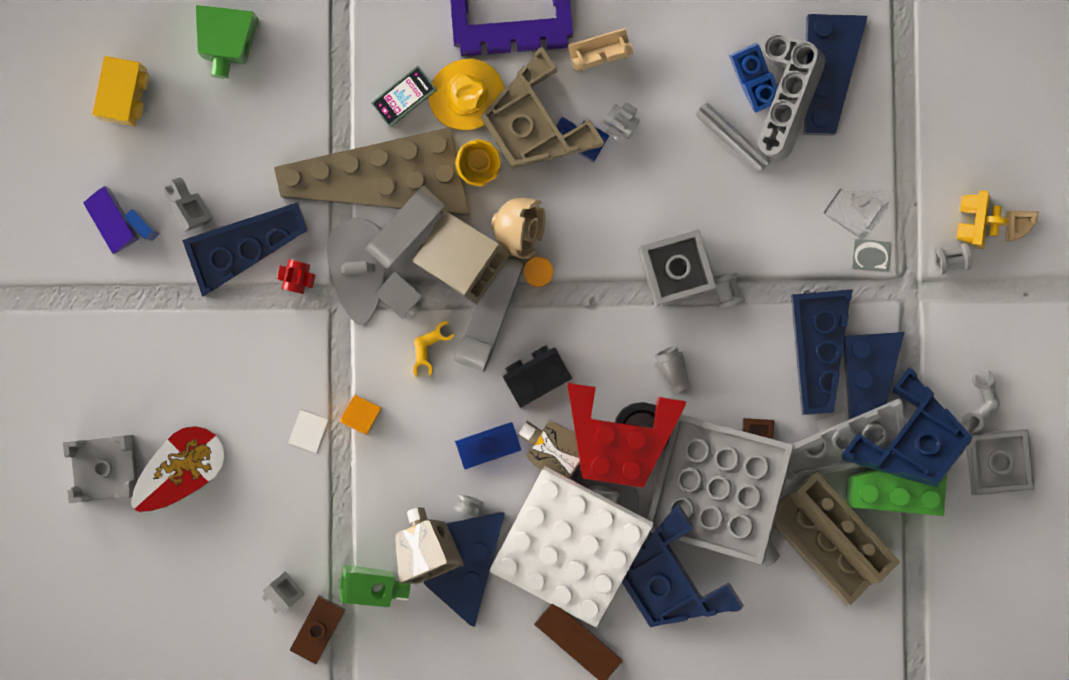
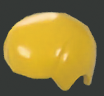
[455,139,501,186]

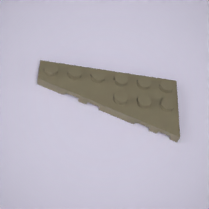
[274,127,470,216]

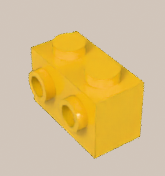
[92,56,149,127]

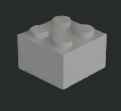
[638,229,716,307]

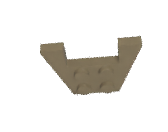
[481,47,604,169]

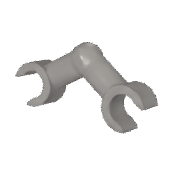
[961,370,1000,432]

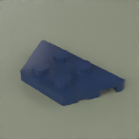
[424,512,505,627]

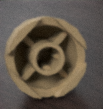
[491,198,546,259]

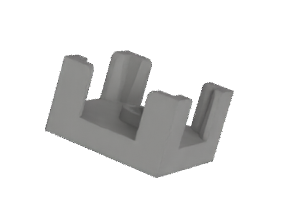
[63,435,138,504]

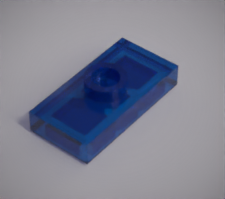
[455,422,522,470]

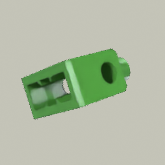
[196,5,258,79]
[339,564,410,607]

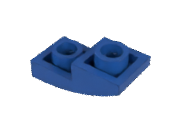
[729,43,778,113]

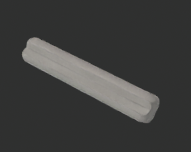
[696,103,770,172]

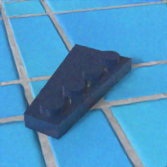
[791,289,853,415]

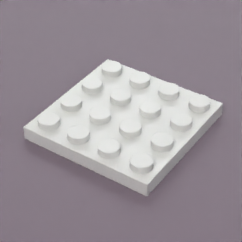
[490,466,653,627]

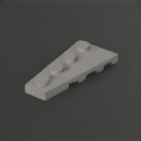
[787,399,905,480]

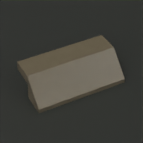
[774,471,900,606]

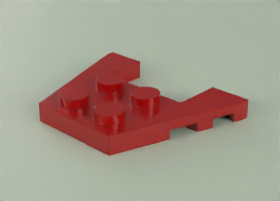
[567,383,686,488]

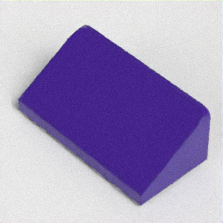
[83,186,140,254]

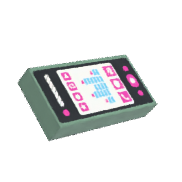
[371,66,438,127]

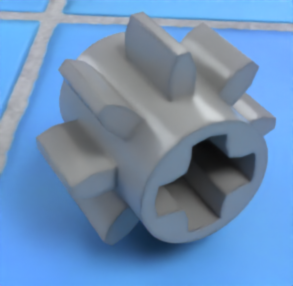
[603,102,640,141]

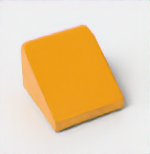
[339,394,381,435]

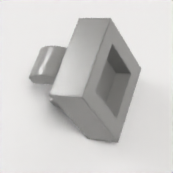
[263,571,305,614]

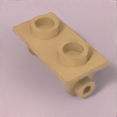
[568,28,633,72]

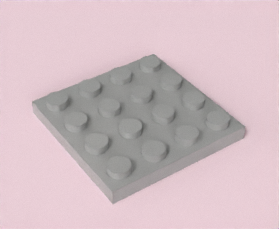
[647,415,795,565]

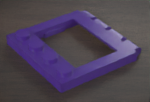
[450,0,573,57]

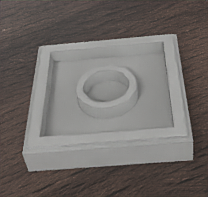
[967,429,1034,495]

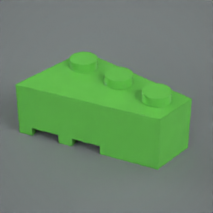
[845,469,947,516]

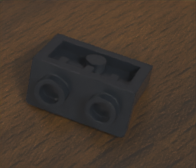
[502,345,573,408]

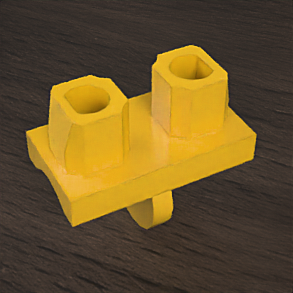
[957,190,1010,249]

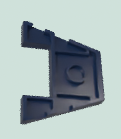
[842,368,972,488]
[622,504,744,627]

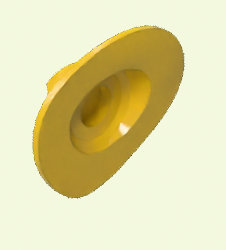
[428,59,504,130]

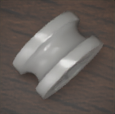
[454,494,484,516]

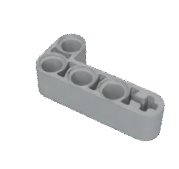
[758,33,826,160]
[454,256,525,372]

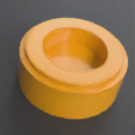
[523,257,553,287]

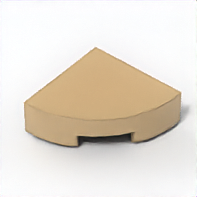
[1005,211,1039,242]

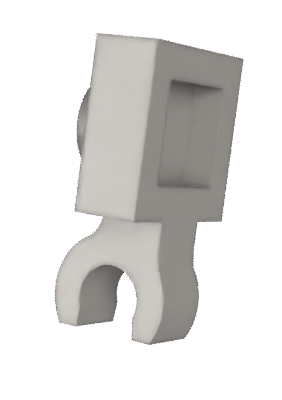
[163,177,213,232]

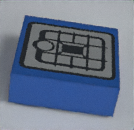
[125,209,160,241]

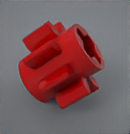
[276,259,316,294]

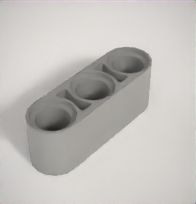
[365,185,446,269]

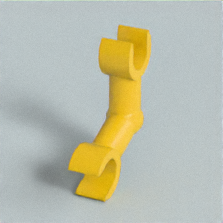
[413,321,455,377]

